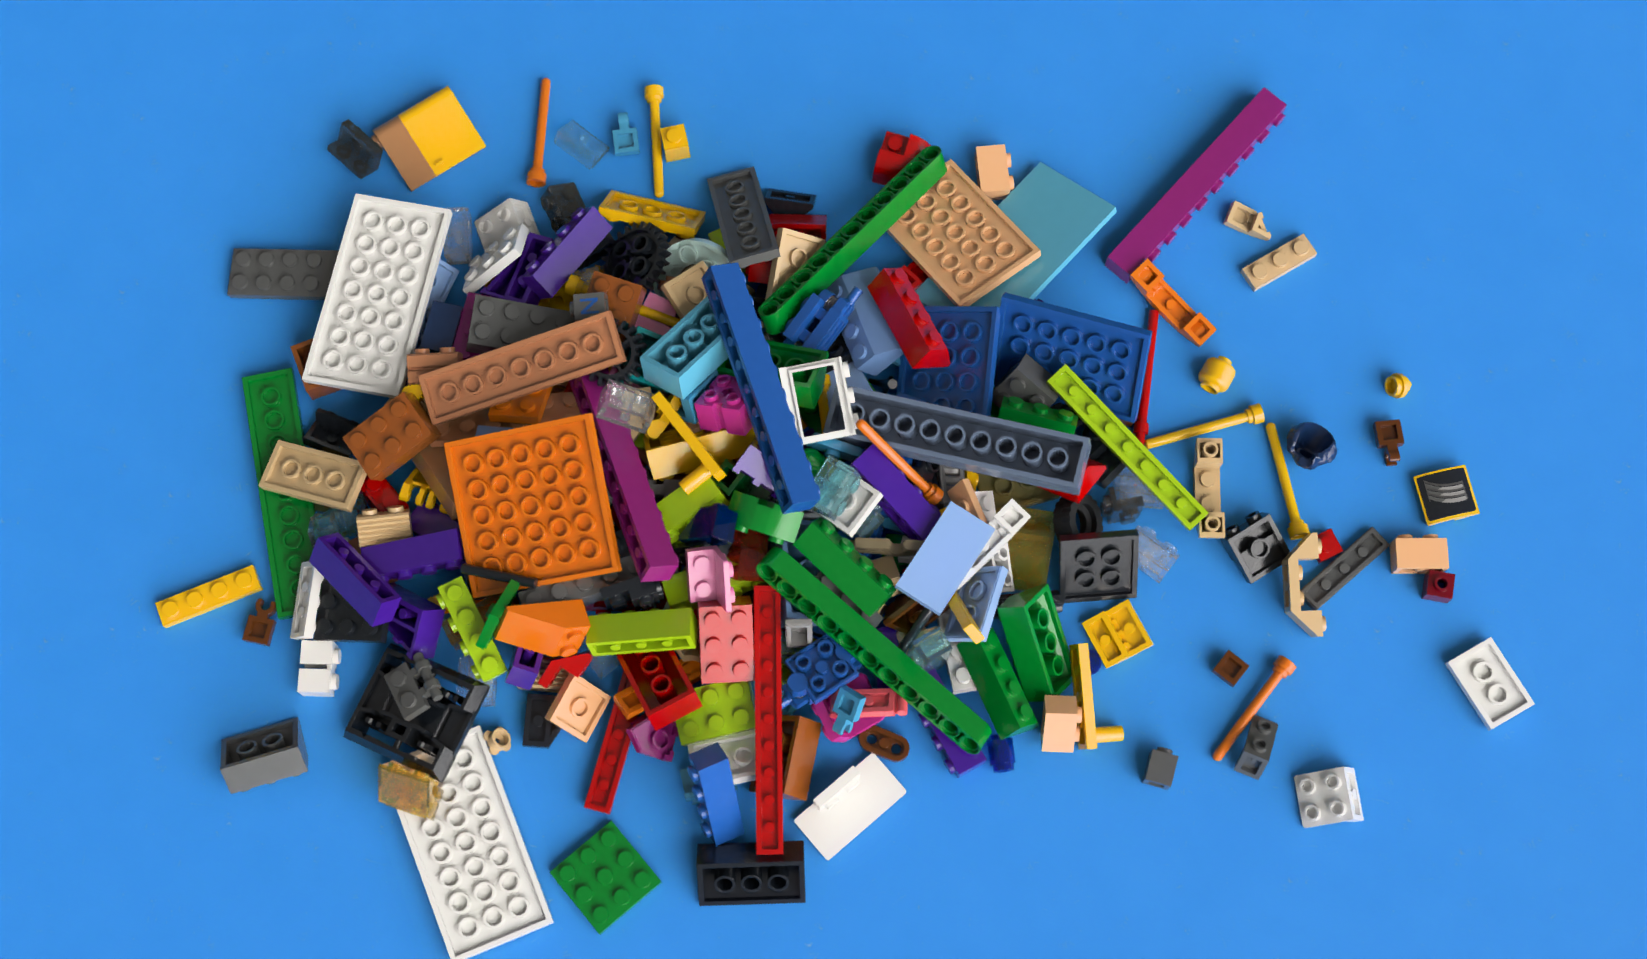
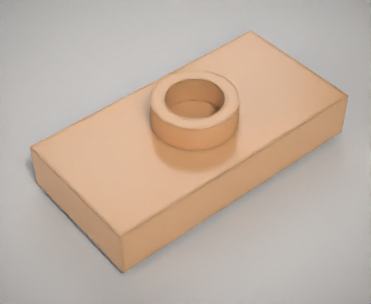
[947,479,988,524]

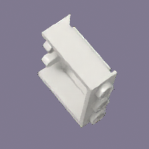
[779,356,859,445]

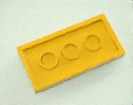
[598,190,706,239]

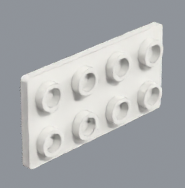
[794,753,906,860]

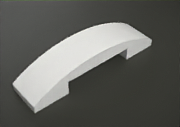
[957,499,1031,591]

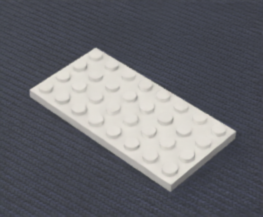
[302,194,453,398]
[381,725,554,959]

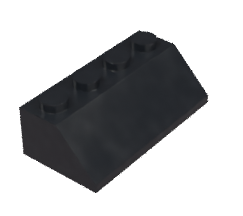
[696,841,806,906]

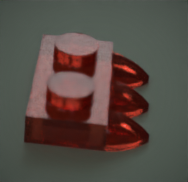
[726,529,769,581]

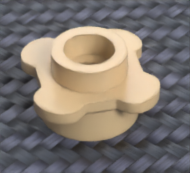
[483,727,511,755]

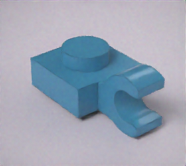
[612,112,640,157]
[832,685,866,735]

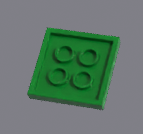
[549,821,662,935]

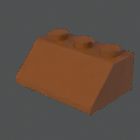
[748,715,822,801]

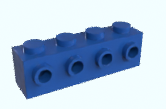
[687,742,745,846]

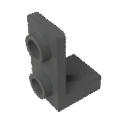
[1234,715,1278,780]

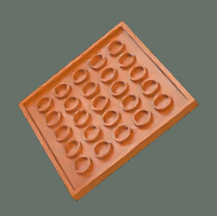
[444,413,622,598]

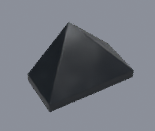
[765,189,816,215]

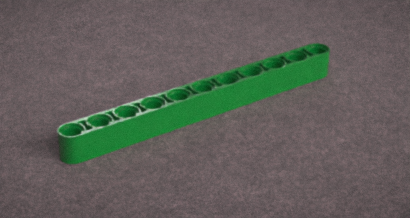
[758,146,947,335]
[756,547,992,754]

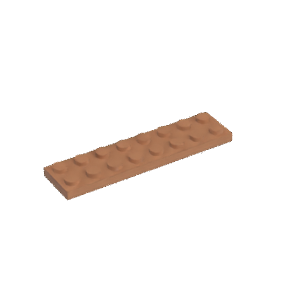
[418,310,627,426]

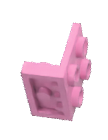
[685,545,735,612]

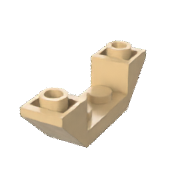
[1193,438,1225,539]
[1282,532,1326,637]

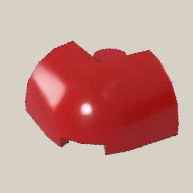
[872,131,931,185]

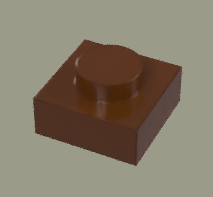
[1212,650,1249,688]

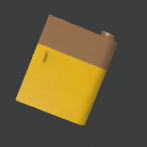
[371,86,486,192]

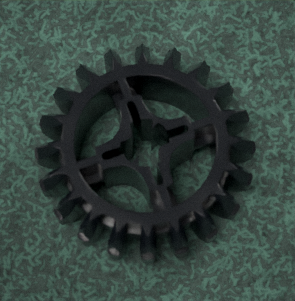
[589,319,647,389]

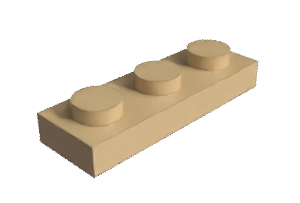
[1240,234,1317,292]

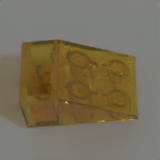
[1008,507,1055,591]
[378,762,444,821]

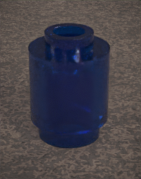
[986,734,1016,773]

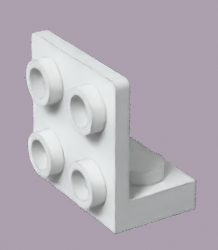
[474,198,540,253]
[1294,767,1364,828]

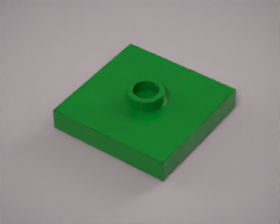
[476,579,520,650]

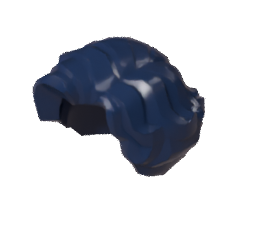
[1287,422,1337,470]

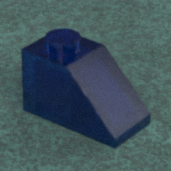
[678,503,738,546]

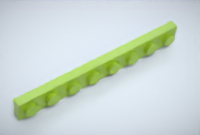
[1046,364,1208,532]

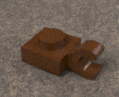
[1373,419,1404,466]

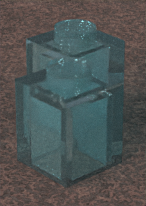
[307,494,368,549]

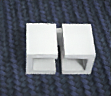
[297,640,341,697]

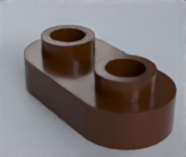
[859,725,910,762]

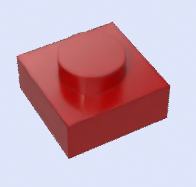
[1316,529,1343,563]

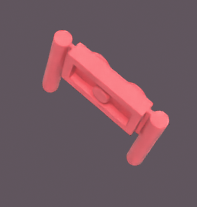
[829,688,908,719]

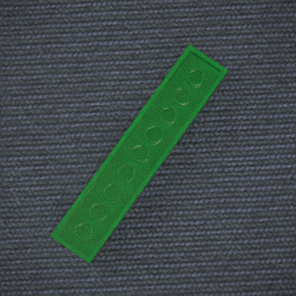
[242,368,323,620]

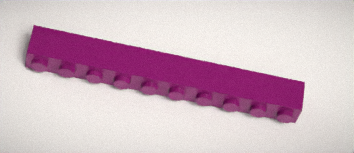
[1105,87,1287,284]
[569,368,679,582]

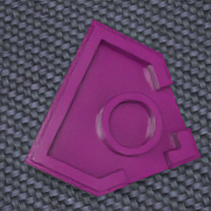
[626,713,679,762]

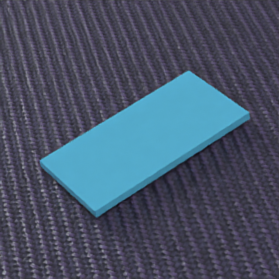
[915,162,1117,308]

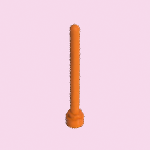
[526,78,551,187]
[856,419,944,505]
[1212,655,1296,761]

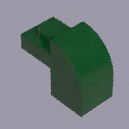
[712,459,772,501]

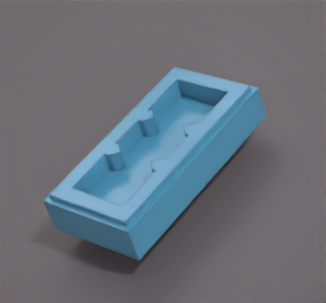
[806,432,863,462]

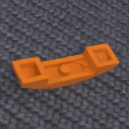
[1130,258,1217,347]

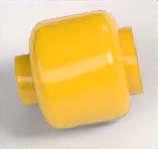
[1198,356,1235,394]

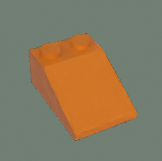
[494,599,591,657]

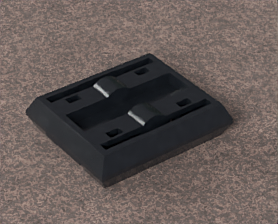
[343,643,491,783]

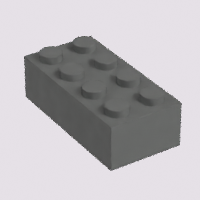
[466,294,576,354]

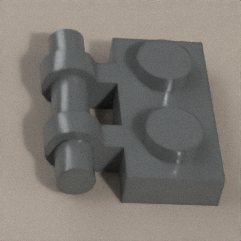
[384,652,443,721]

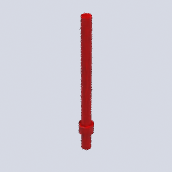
[1133,310,1159,445]

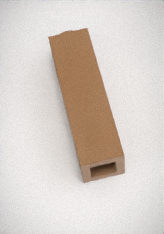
[412,445,458,520]

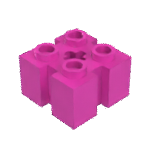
[694,375,752,436]

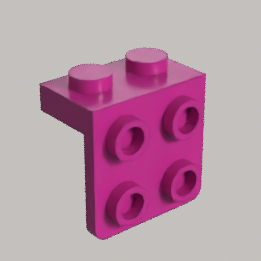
[811,673,885,743]

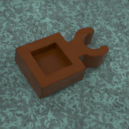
[242,598,277,647]

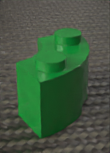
[724,490,804,545]

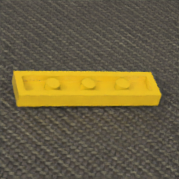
[155,565,263,628]

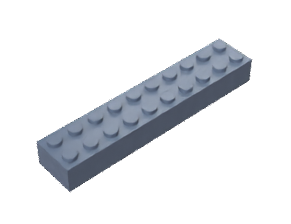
[823,383,1091,496]

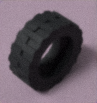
[1053,494,1103,542]

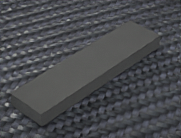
[1300,527,1390,610]

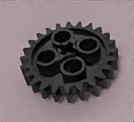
[600,221,671,296]

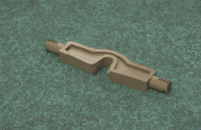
[850,538,924,557]

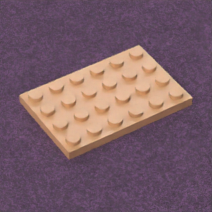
[886,159,1041,306]

